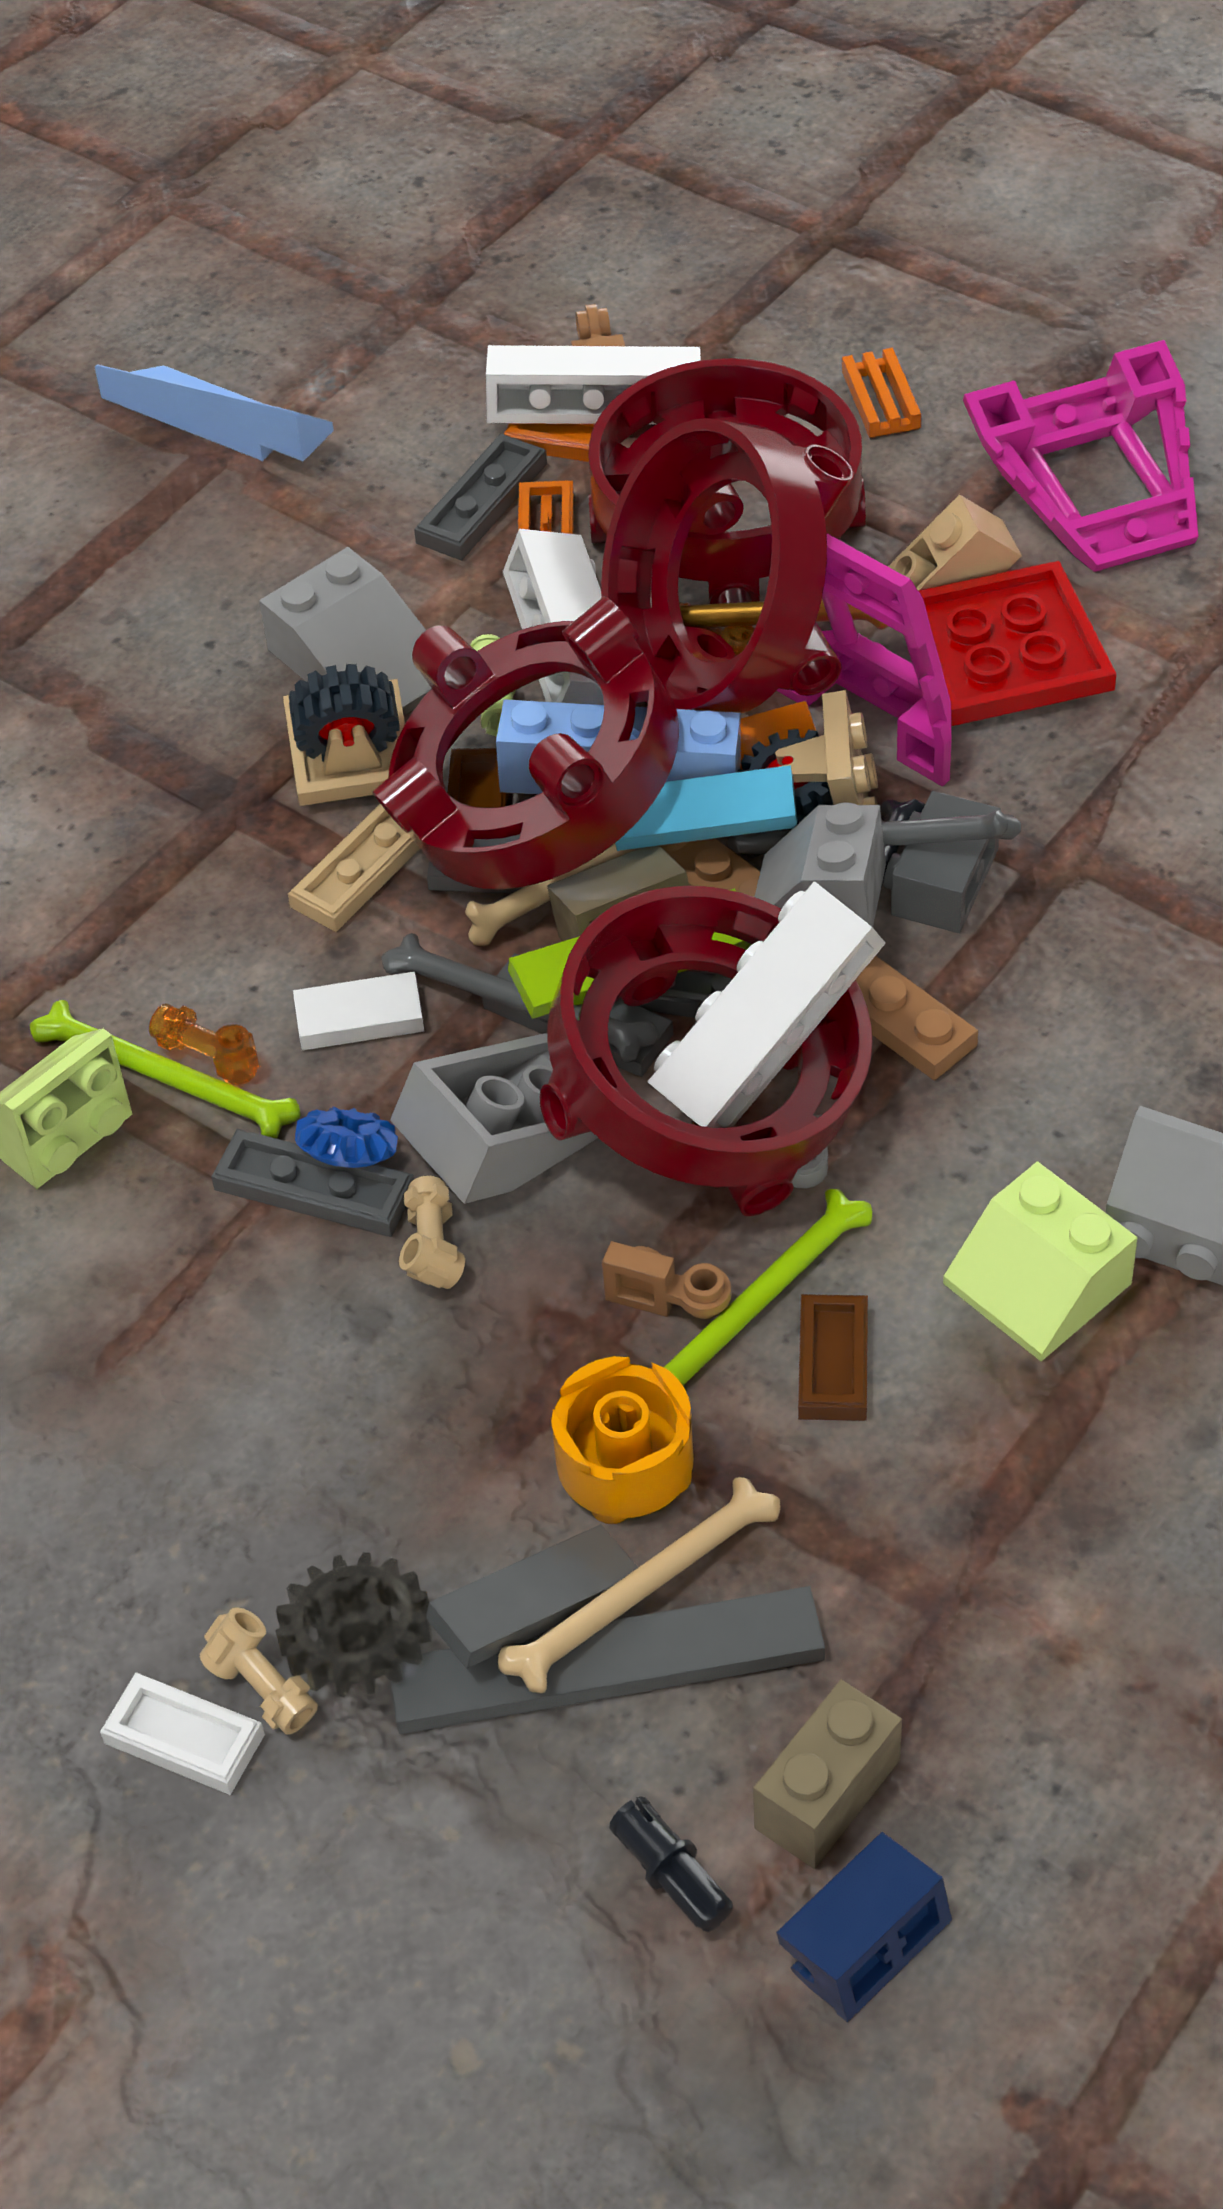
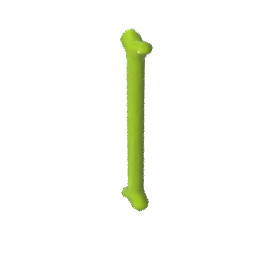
[30,1000,301,1139]
[664,1189,873,1386]

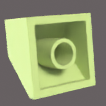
[943,1161,1138,1362]

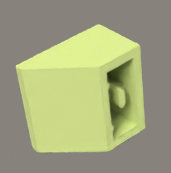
[0,1028,133,1189]

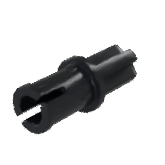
[609,1796,733,1932]

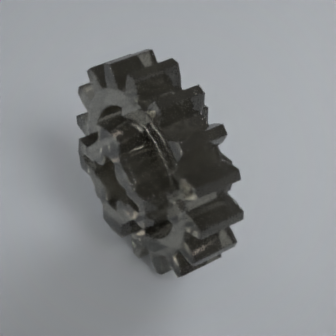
[275,1552,433,1697]

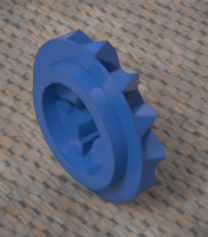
[295,1106,398,1168]

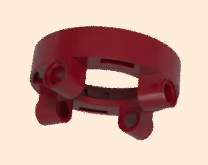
[588,358,866,604]
[601,418,853,714]
[372,596,679,889]
[540,886,872,1216]

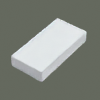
[293,971,424,1051]
[100,1673,265,1795]

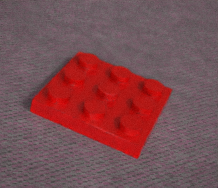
[919,560,1117,726]

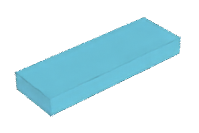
[615,765,797,851]

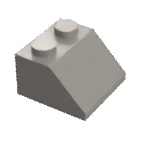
[754,802,886,927]
[1106,1106,1223,1286]

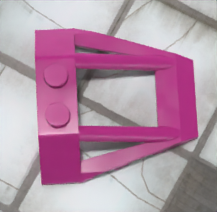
[963,340,1198,572]
[777,533,952,787]

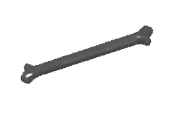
[728,811,1021,858]
[381,933,658,1063]

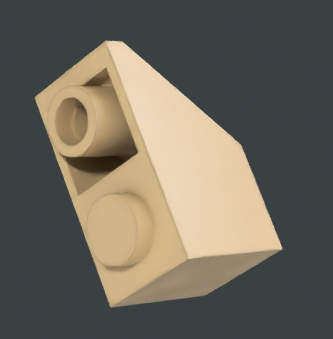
[888,494,1022,591]

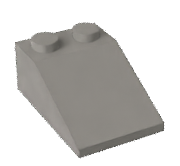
[259,547,431,715]
[390,1033,598,1204]

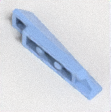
[95,365,334,461]

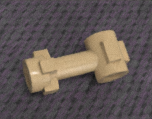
[399,1176,465,1289]
[200,1608,318,1735]

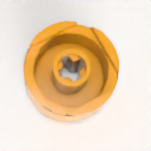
[551,1356,694,1524]

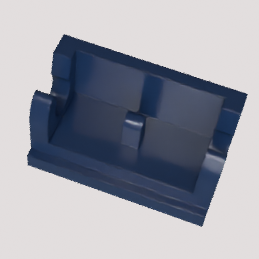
[776,1832,952,2023]

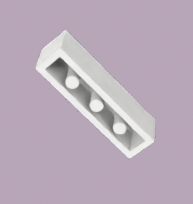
[486,345,700,424]
[503,529,604,705]
[648,881,885,1128]

